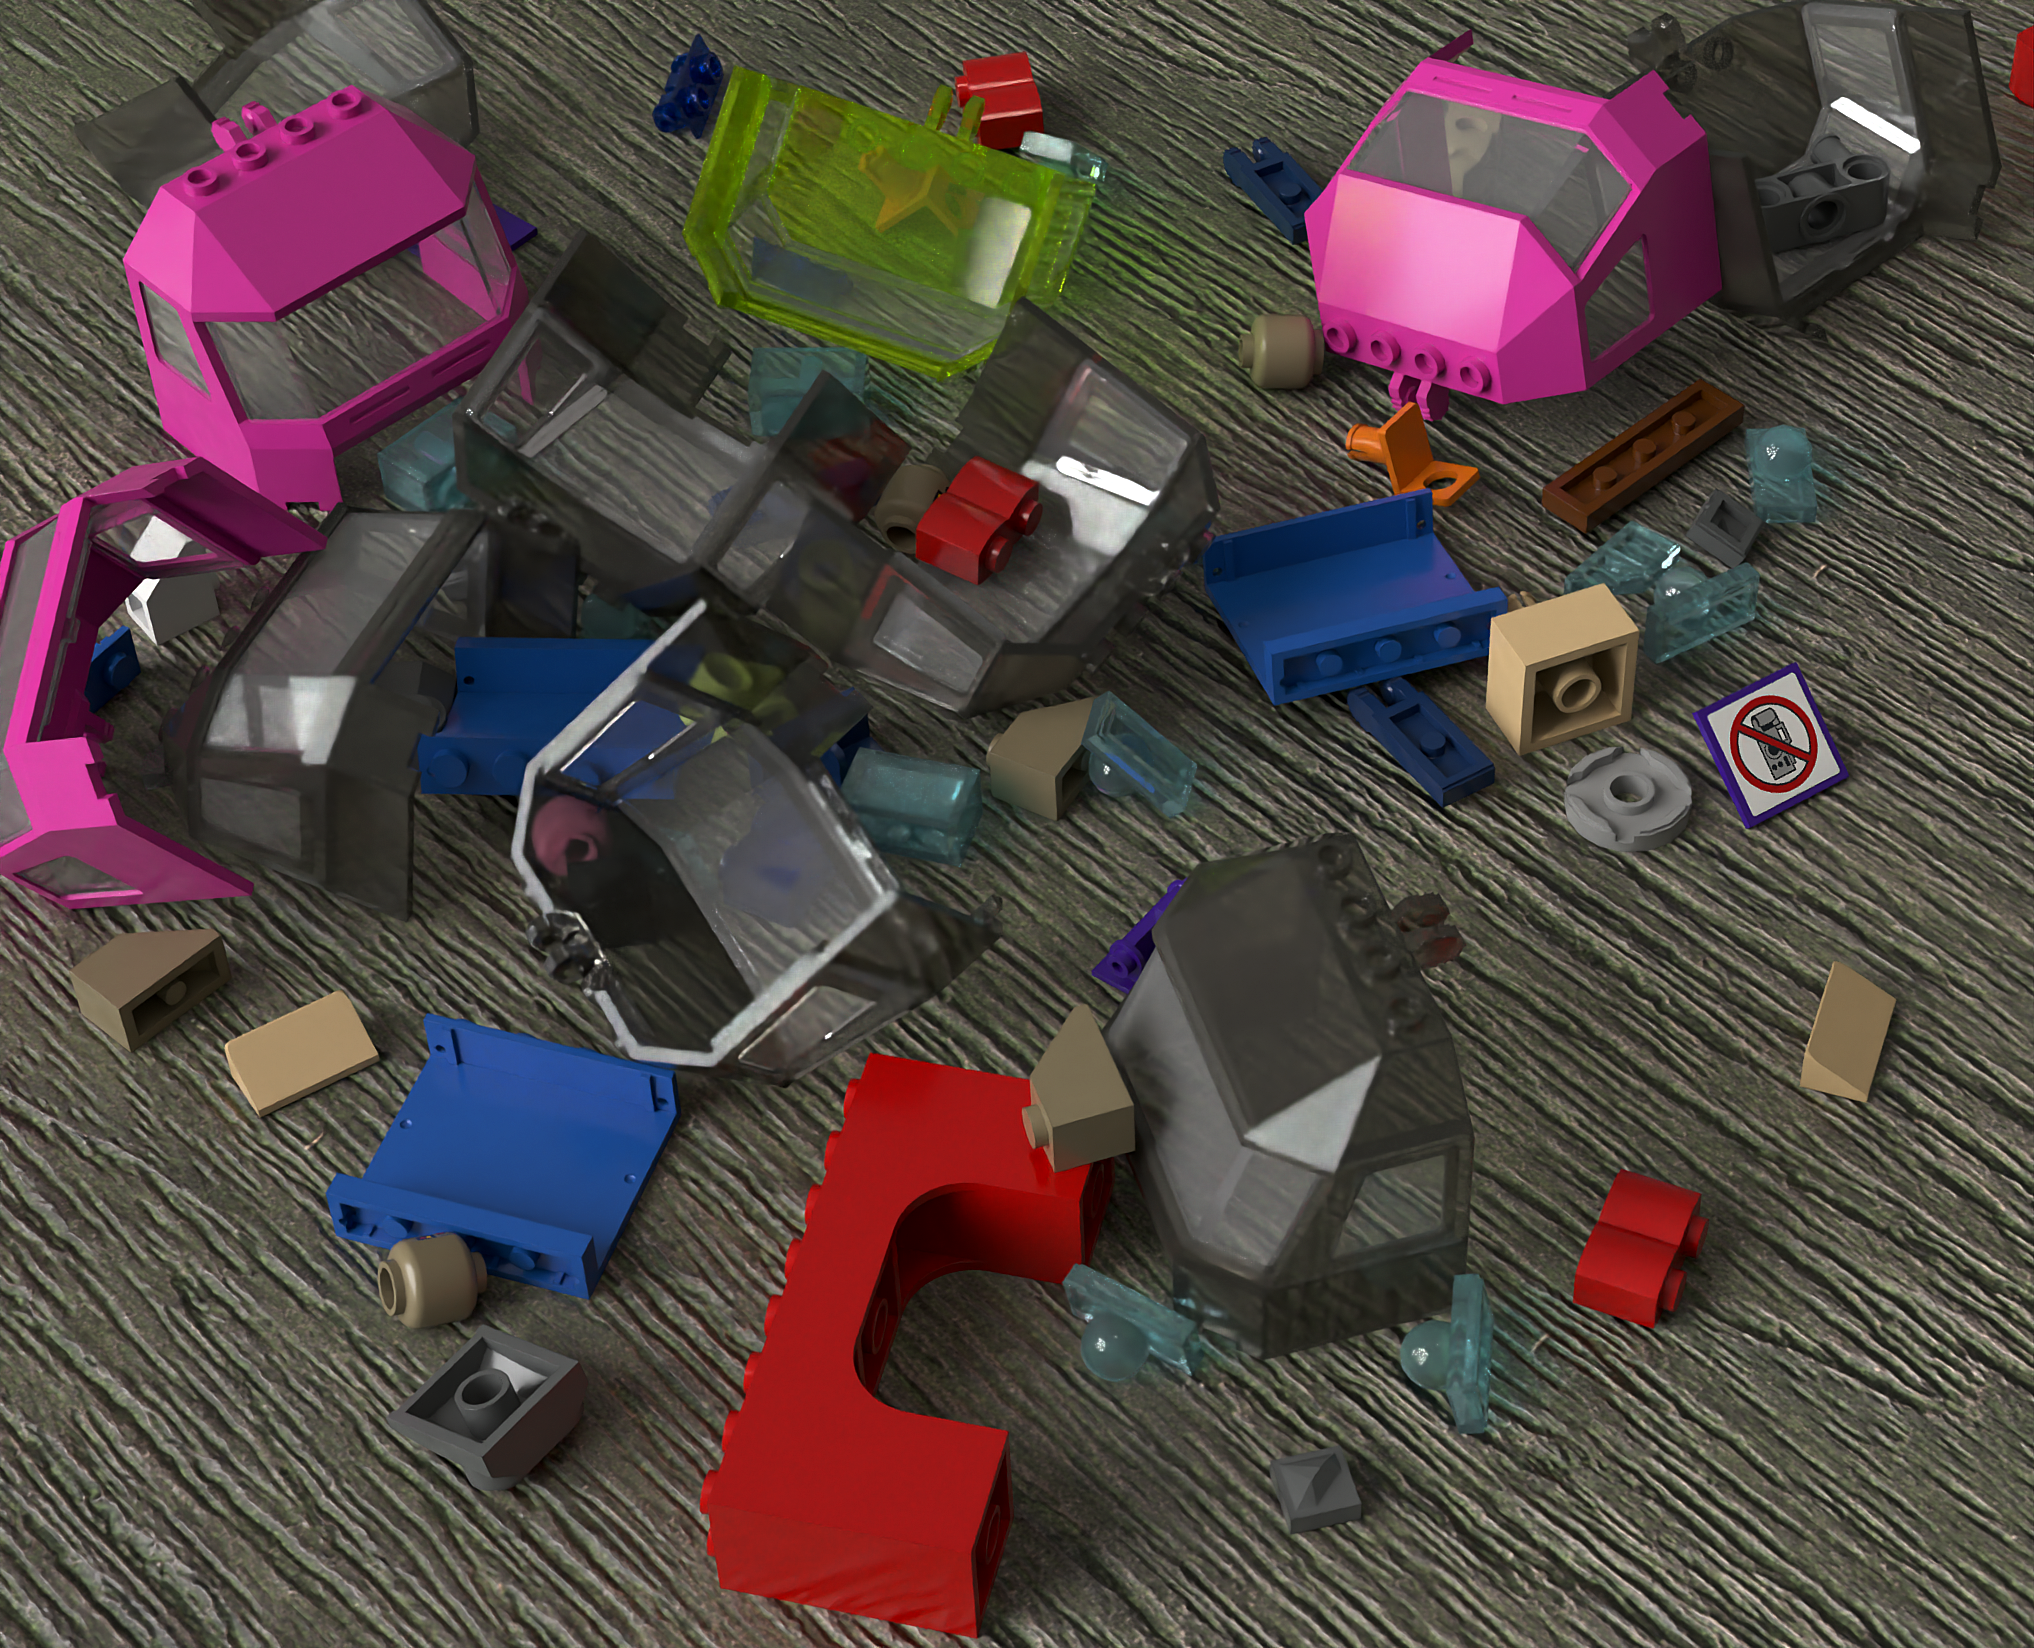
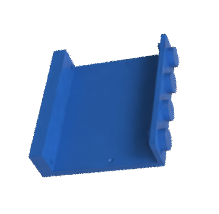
[1201,488,1508,706]
[416,637,702,798]
[326,1013,682,1300]

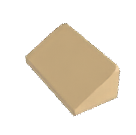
[1800,961,1896,1103]
[224,990,380,1117]

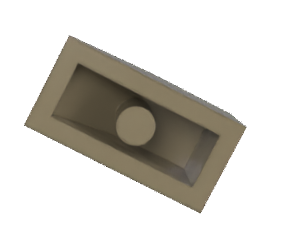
[986,694,1118,821]
[69,928,232,1053]
[1022,1003,1135,1173]

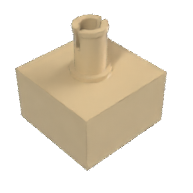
[1486,583,1639,756]

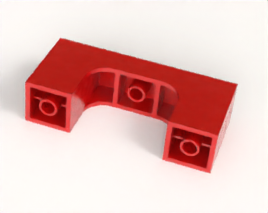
[700,1052,1115,1639]

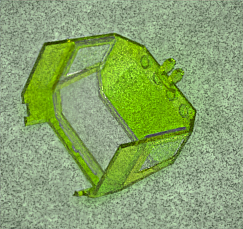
[682,65,1098,383]

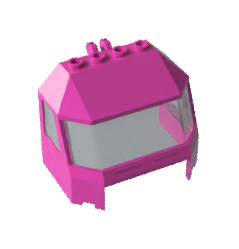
[1304,28,1722,421]
[123,85,537,511]
[0,456,328,909]

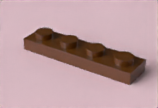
[1542,378,1745,534]

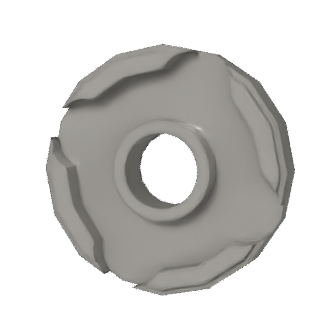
[1564,747,1692,852]

